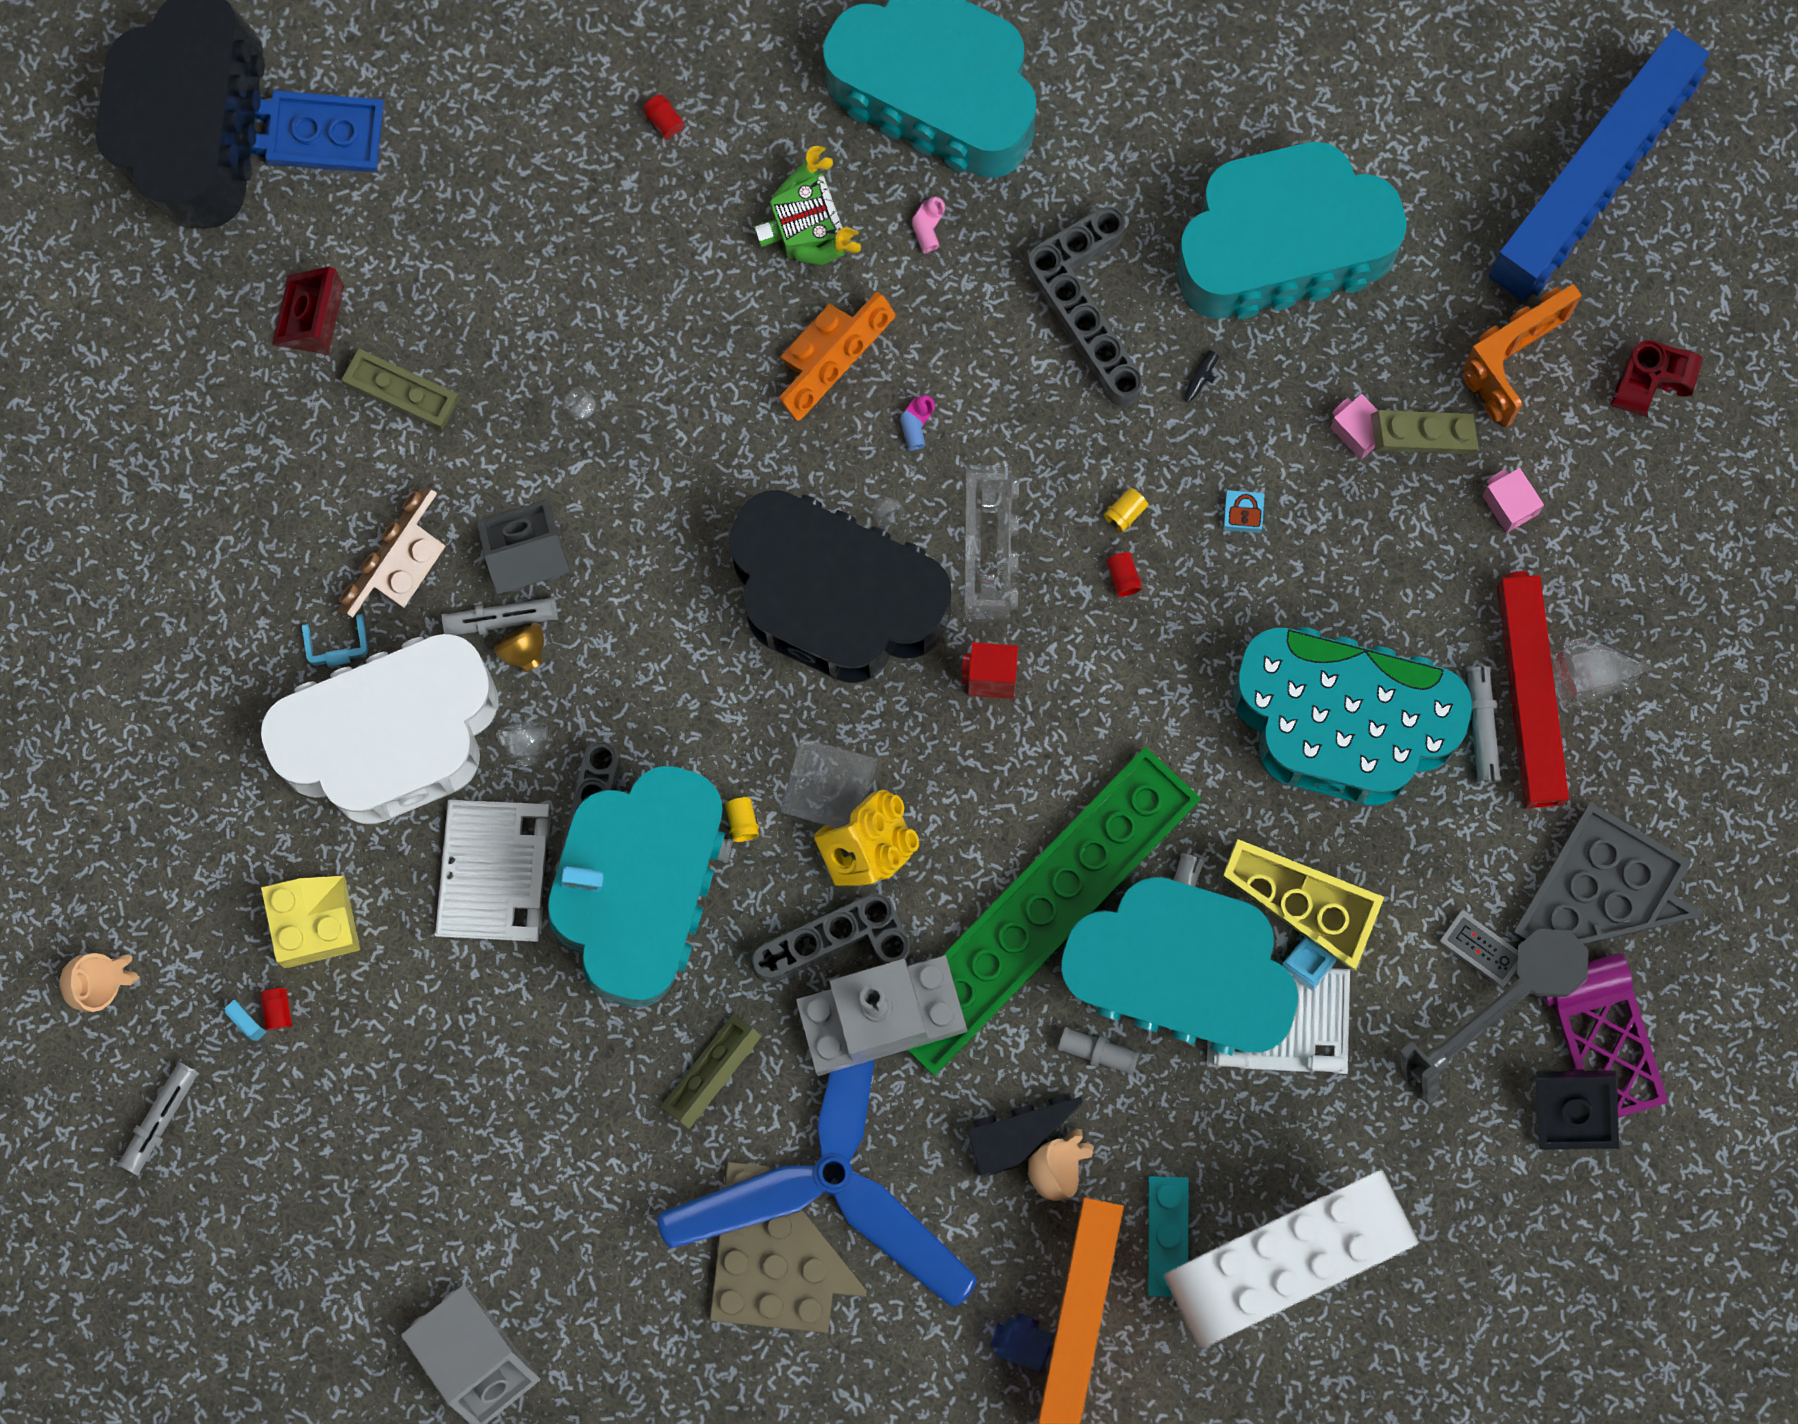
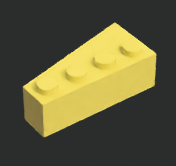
[1222,839,1384,971]

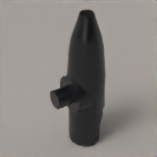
[1184,350,1219,403]

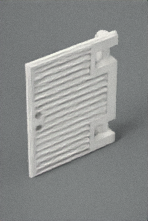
[435,800,551,942]
[1207,968,1350,1074]

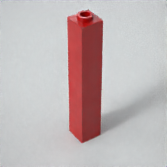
[1497,571,1569,809]

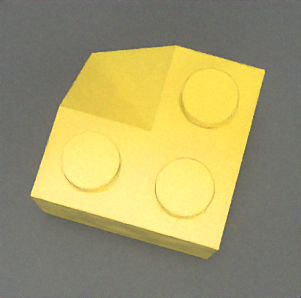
[261,876,360,969]

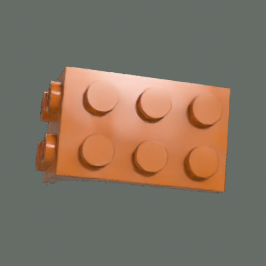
[1463,283,1582,428]

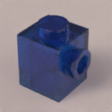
[990,1313,1053,1373]

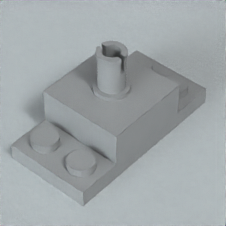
[796,955,968,1076]

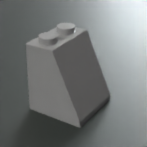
[401,1285,541,1424]

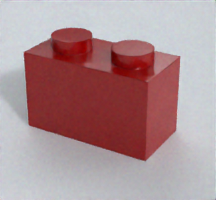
[961,642,1018,699]

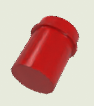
[643,94,685,139]
[1106,552,1142,597]
[259,988,293,1031]

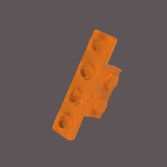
[779,292,896,421]

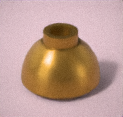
[494,622,544,673]

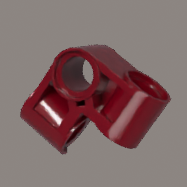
[1611,340,1703,417]

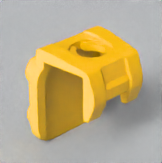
[813,790,919,886]

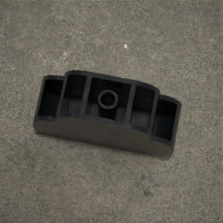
[96,0,265,229]
[729,490,951,683]

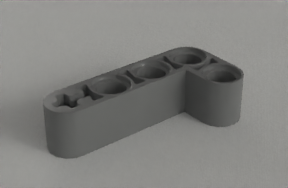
[752,894,910,983]

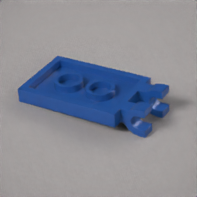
[251,90,384,172]

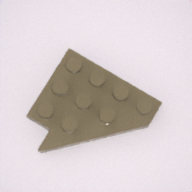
[710,1162,867,1334]

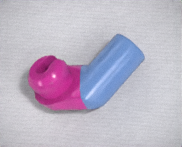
[900,395,935,451]

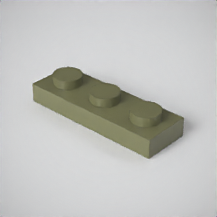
[341,348,460,431]
[1371,410,1479,454]
[660,1015,762,1129]

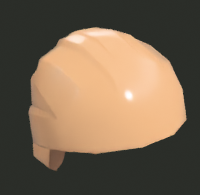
[59,953,140,1012]
[1028,1129,1094,1201]

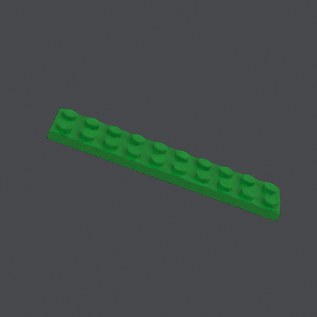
[907,746,1202,1077]

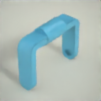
[302,614,368,667]

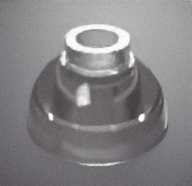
[496,721,549,766]

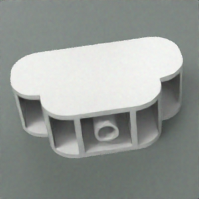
[261,634,498,824]
[1163,1170,1419,1350]

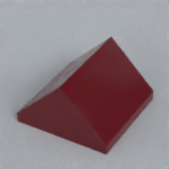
[272,266,344,355]

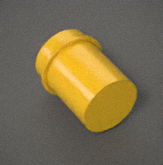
[1104,488,1149,533]
[725,797,759,842]

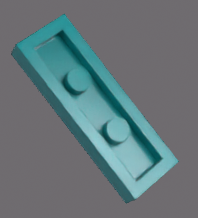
[1148,1176,1189,1297]

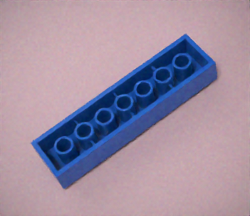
[1488,28,1710,303]

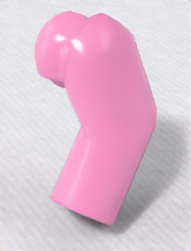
[912,197,945,253]

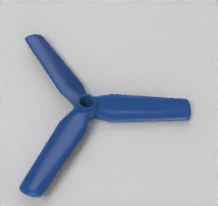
[657,1059,977,1307]

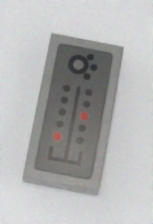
[1438,910,1518,988]

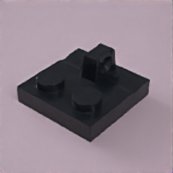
[1536,1069,1620,1150]

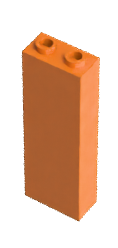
[1037,1197,1124,1424]

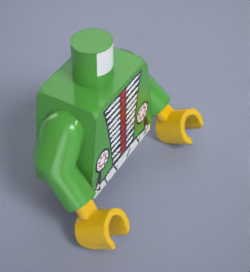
[754,146,861,266]

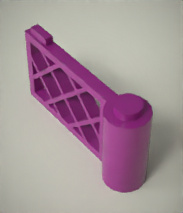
[1542,952,1668,1118]

